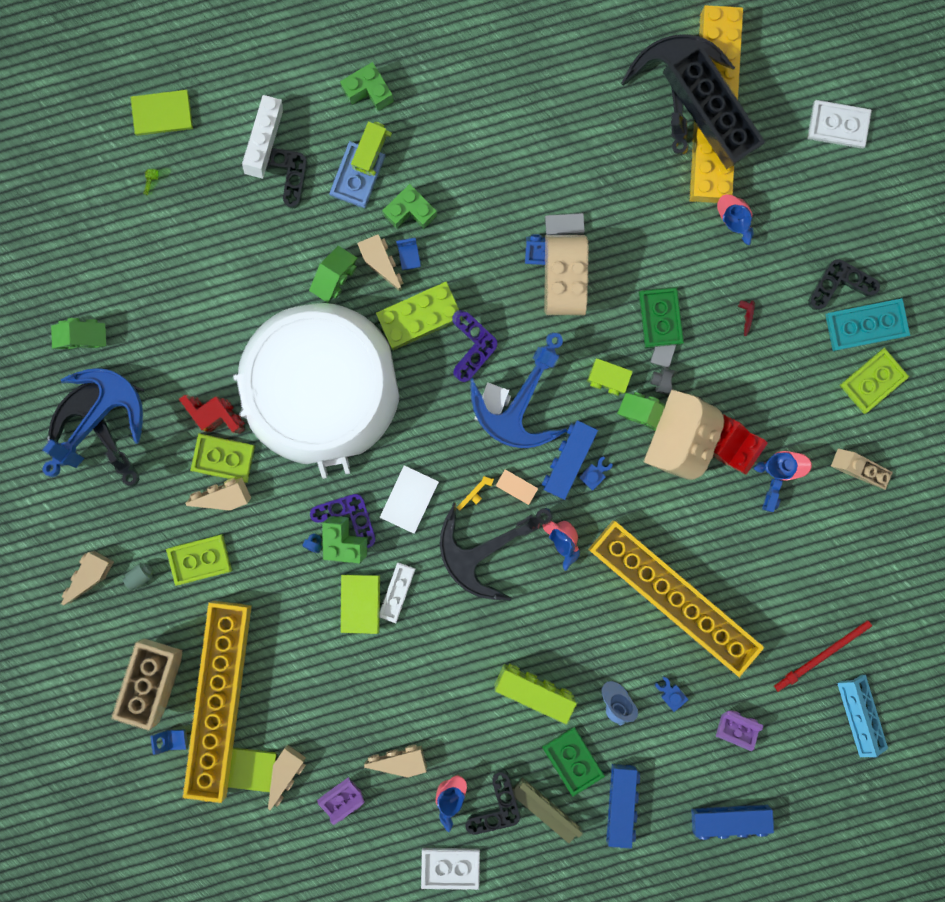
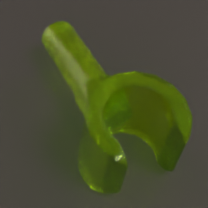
[143,169,159,195]

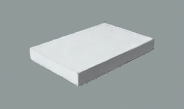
[807,100,872,149]
[380,466,439,534]
[421,848,480,890]

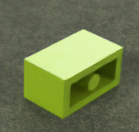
[587,358,633,396]

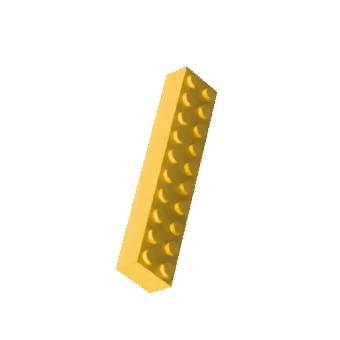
[690,5,743,203]
[588,520,764,677]
[183,601,252,803]

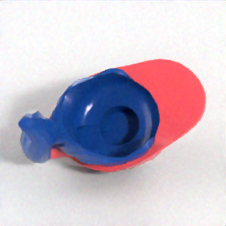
[717,194,754,245]
[754,451,812,480]
[543,521,580,571]
[435,775,467,832]

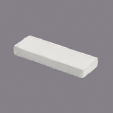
[380,562,416,623]

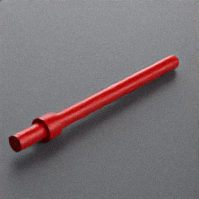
[774,620,872,692]

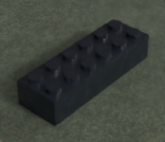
[663,43,766,169]

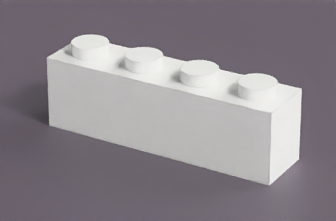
[242,95,283,179]

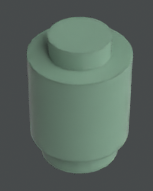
[123,563,153,590]

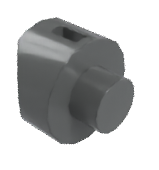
[650,367,678,396]

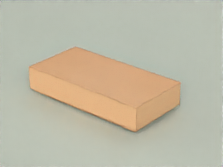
[496,470,538,505]

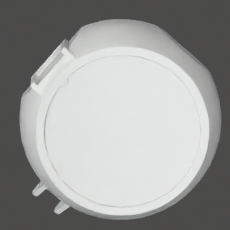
[234,303,400,479]

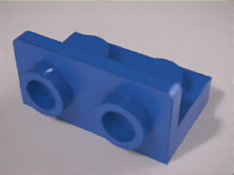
[525,234,545,265]

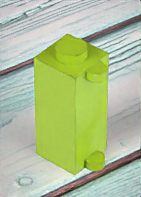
[351,121,392,176]

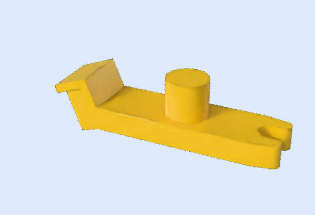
[456,476,494,511]

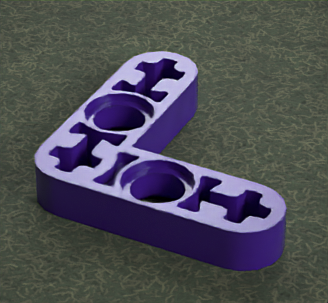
[452,310,497,382]
[310,494,376,548]

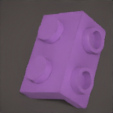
[716,710,763,751]
[317,777,364,825]

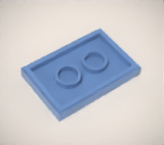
[329,141,385,209]

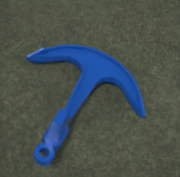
[470,332,567,448]
[42,368,143,477]

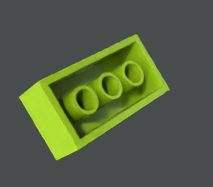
[376,282,462,350]
[494,663,577,725]

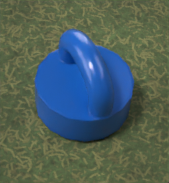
[302,533,322,553]

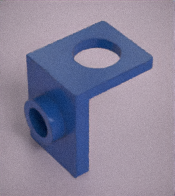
[396,238,421,270]
[151,730,189,755]

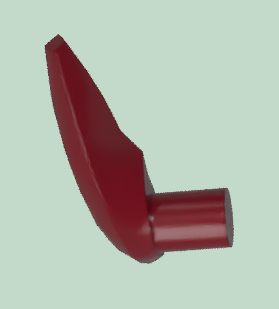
[738,300,755,336]

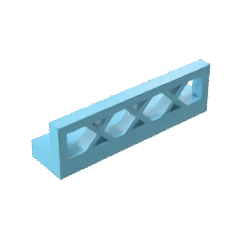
[837,675,888,757]

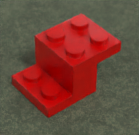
[179,395,246,434]
[713,414,768,475]

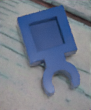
[578,456,612,491]
[762,479,783,512]
[654,676,688,712]

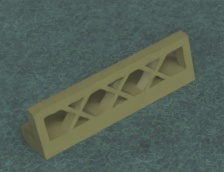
[513,777,583,843]

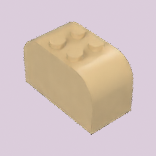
[544,235,588,315]
[644,390,724,480]
[112,638,182,731]

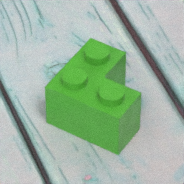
[340,62,394,111]
[382,184,437,229]
[309,245,357,303]
[51,318,106,349]
[617,392,666,431]
[322,516,367,563]

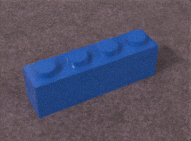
[542,420,598,500]
[606,764,640,849]
[691,805,774,840]

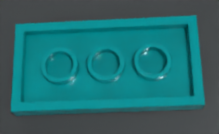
[825,298,910,351]

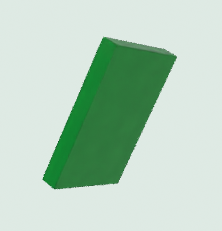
[639,287,684,348]
[542,726,605,797]

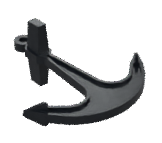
[621,34,735,155]
[47,383,144,487]
[440,502,553,601]

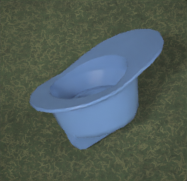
[602,681,638,726]

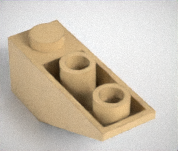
[357,234,404,291]
[831,449,893,490]
[185,477,251,510]
[61,551,114,605]
[364,744,427,777]
[268,745,306,810]

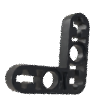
[267,148,307,209]
[808,259,880,310]
[465,769,520,835]

